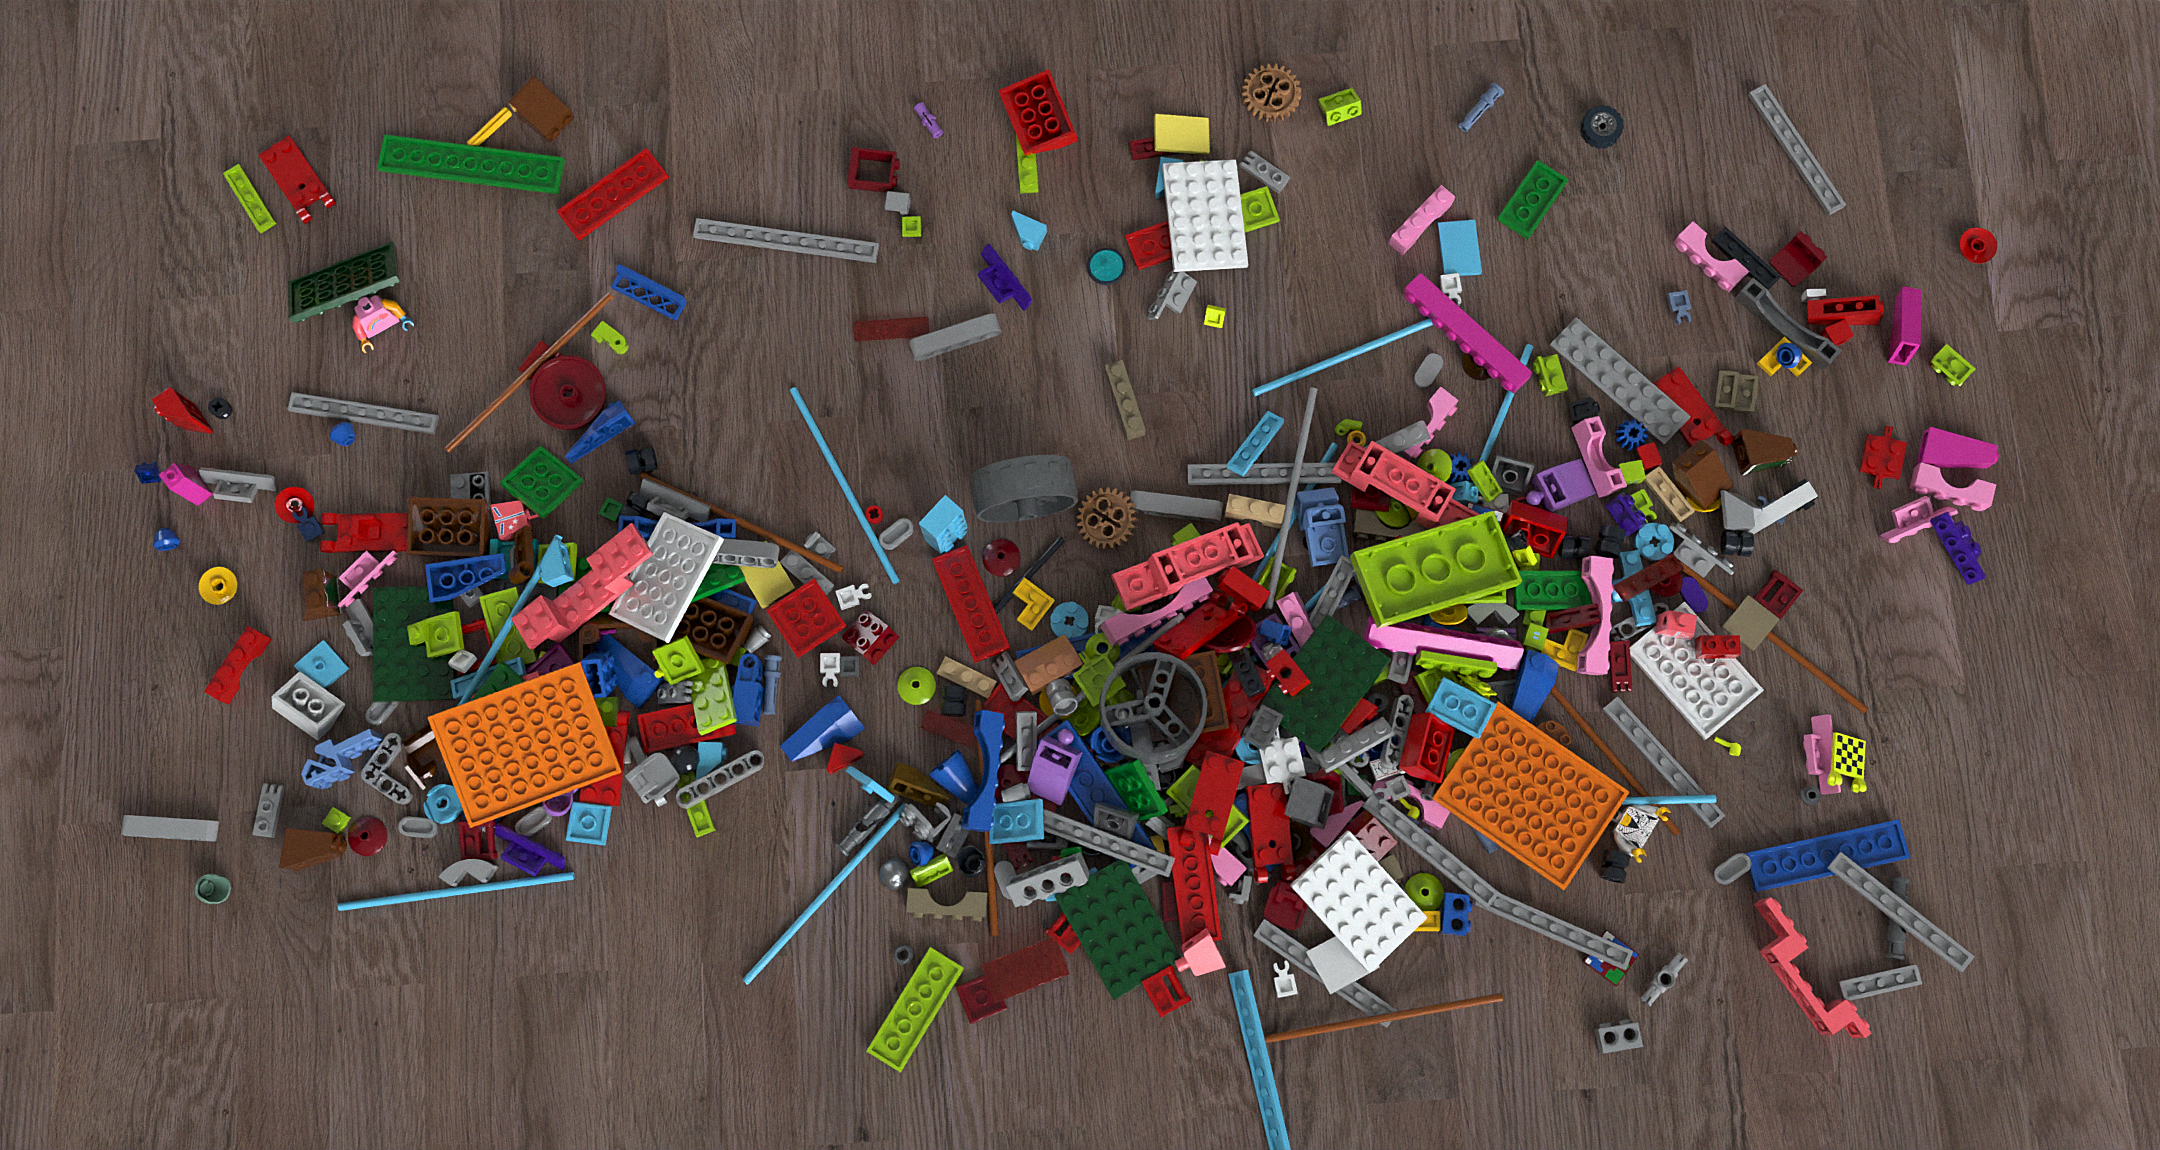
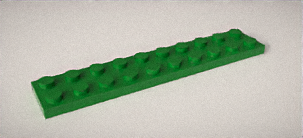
[377,135,565,194]

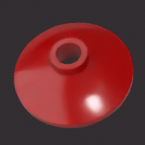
[1959,228,1997,264]
[274,486,315,523]

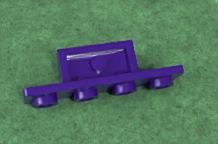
[977,244,1032,311]
[1930,512,1986,585]
[495,823,565,877]

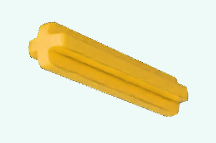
[467,107,512,147]

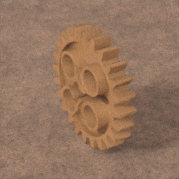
[1242,64,1302,122]
[1076,487,1138,550]

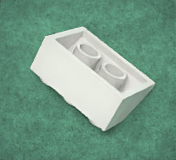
[272,671,345,741]

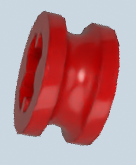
[866,505,883,524]

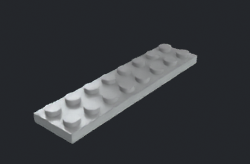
[1550,317,1691,446]

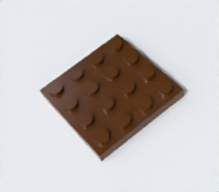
[1138,650,1230,743]

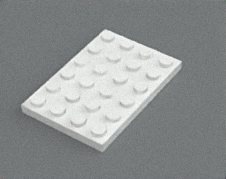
[1162,160,1248,272]
[609,512,724,643]
[1630,602,1764,740]
[1290,830,1427,973]

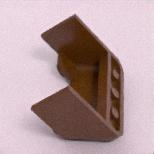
[579,612,663,665]
[401,705,458,790]

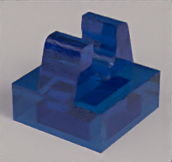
[134,461,161,484]

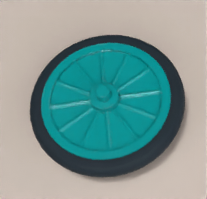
[1087,248,1126,285]

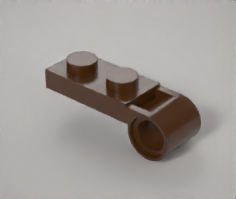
[508,526,534,584]

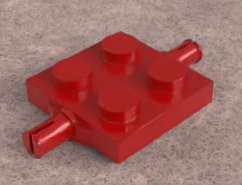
[1859,426,1907,489]

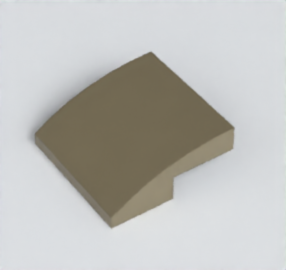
[1715,371,1759,414]
[1721,595,1780,651]

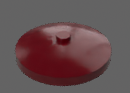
[529,355,607,430]

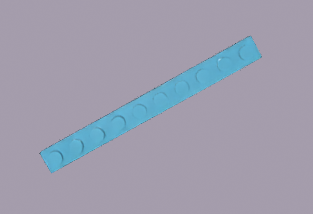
[1228,969,1291,1150]

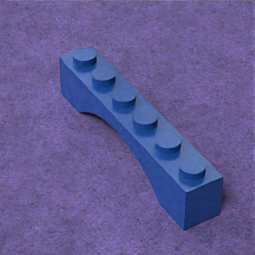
[618,515,737,543]
[961,710,1005,832]

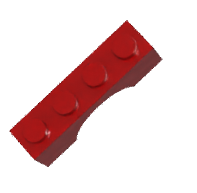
[204,626,272,705]

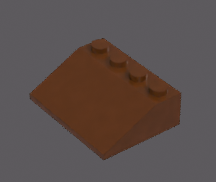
[407,497,490,557]
[670,597,753,664]

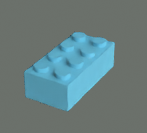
[919,495,968,555]

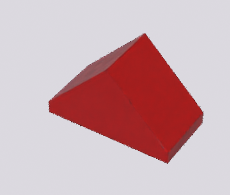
[826,743,865,775]

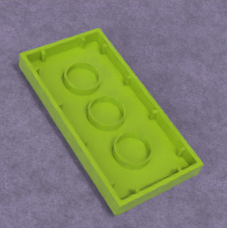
[1350,511,1522,629]

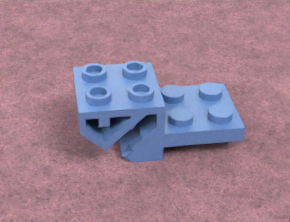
[1295,487,1349,567]
[301,729,384,790]

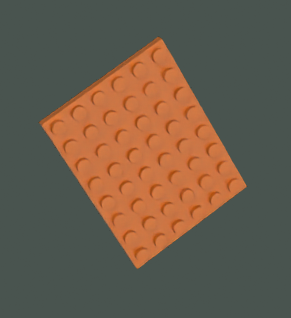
[427,662,622,828]
[1432,701,1629,890]

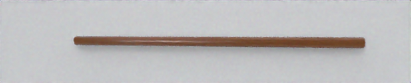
[445,292,614,453]
[640,472,844,573]
[1676,561,1869,714]
[1523,651,1681,836]
[975,700,999,936]
[1264,993,1503,1043]

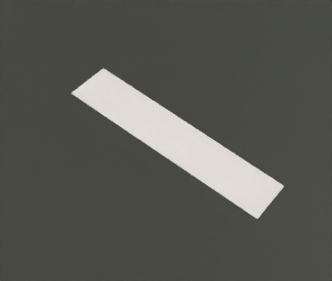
[1749,482,1818,534]

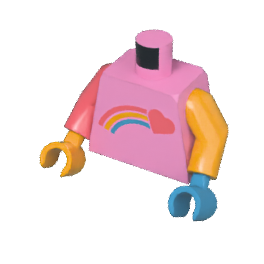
[352,295,414,353]

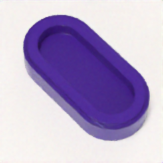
[1679,577,1708,614]

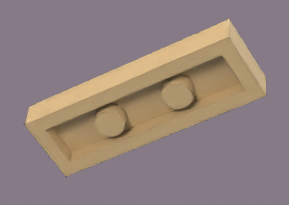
[1644,466,1695,523]
[937,656,997,699]

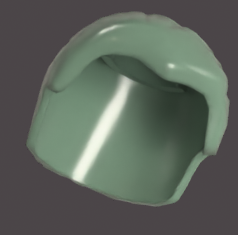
[194,874,231,904]

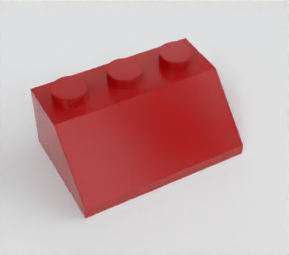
[151,387,214,434]
[1501,500,1567,559]
[1398,712,1455,783]

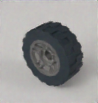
[1580,105,1624,149]

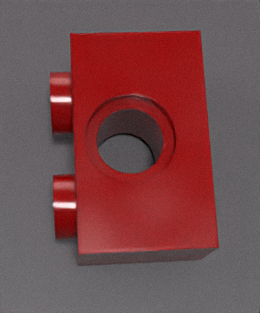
[1694,635,1741,659]
[1265,649,1311,697]

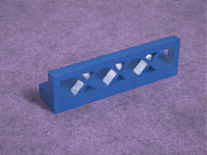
[611,264,687,321]

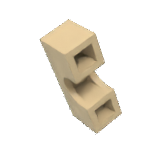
[1224,494,1286,529]

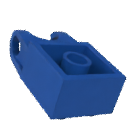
[731,653,765,727]

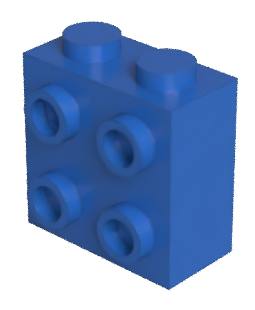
[581,650,618,698]

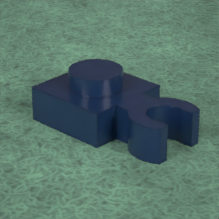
[292,507,325,542]

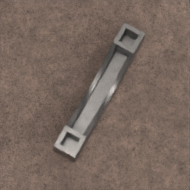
[1735,278,1842,371]

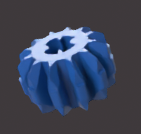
[1615,419,1648,451]
[1449,451,1474,483]

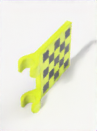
[1827,732,1866,793]

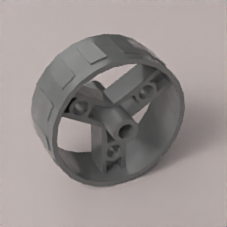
[970,455,1078,523]
[1098,652,1208,764]

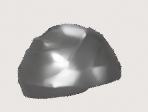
[879,858,911,890]

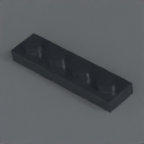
[1711,227,1781,290]

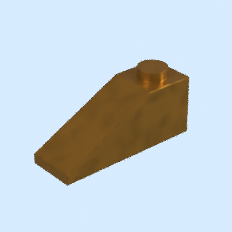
[887,762,949,809]

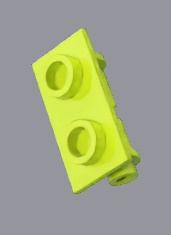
[1457,674,1497,700]

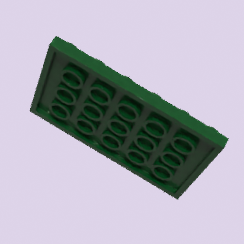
[288,241,400,324]
[373,586,454,703]
[1258,614,1391,753]
[1055,859,1181,1000]

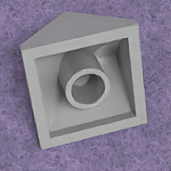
[1720,490,1763,532]

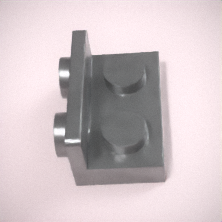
[1242,704,1284,751]
[937,813,971,859]

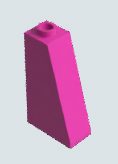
[1888,286,1921,366]
[1916,427,1999,468]
[159,463,213,506]

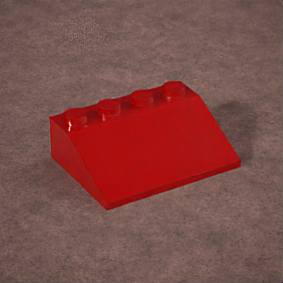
[998,69,1078,156]

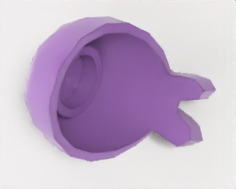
[542,789,578,817]

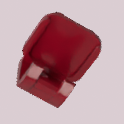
[1263,879,1308,930]

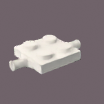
[1258,728,1306,795]

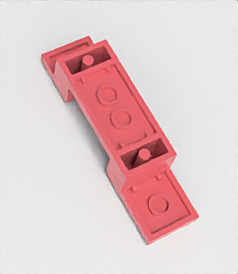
[1331,440,1480,529]
[1111,522,1264,611]
[511,523,653,650]
[1753,897,1872,1038]

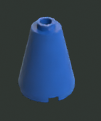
[1091,725,1132,763]
[929,749,979,804]

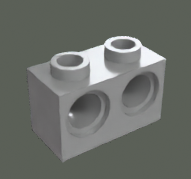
[1594,1019,1643,1053]

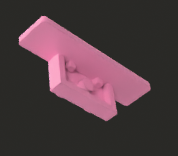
[1880,496,1958,543]
[338,550,398,608]
[1803,714,1841,795]

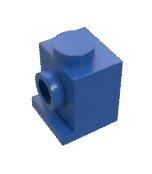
[1259,619,1292,646]

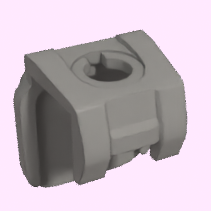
[625,753,680,804]
[899,802,951,843]

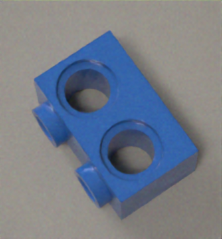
[1440,892,1473,936]

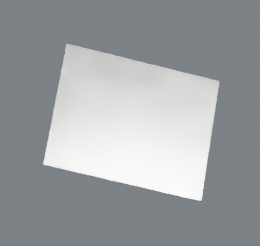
[1306,936,1380,994]

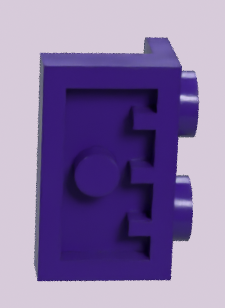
[1605,492,1647,537]

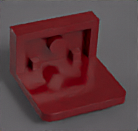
[1769,231,1827,287]
[842,610,899,666]
[1300,768,1344,816]

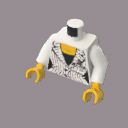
[1611,805,1671,863]

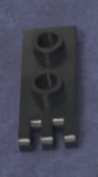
[1227,647,1266,699]

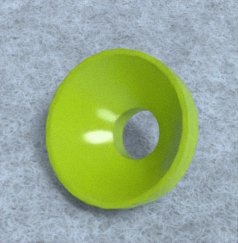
[1085,633,1120,665]

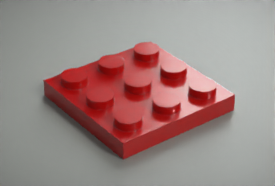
[766,578,846,658]

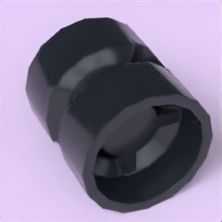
[625,446,658,475]
[618,491,650,518]
[1595,525,1626,559]
[1720,530,1754,557]
[1558,534,1591,560]
[941,686,968,717]
[1157,765,1176,792]
[1599,849,1631,884]

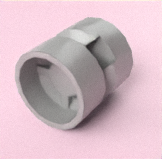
[1045,679,1078,716]

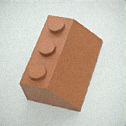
[1014,634,1083,696]

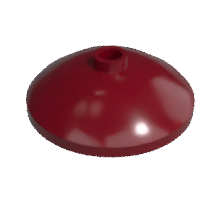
[1203,615,1257,653]

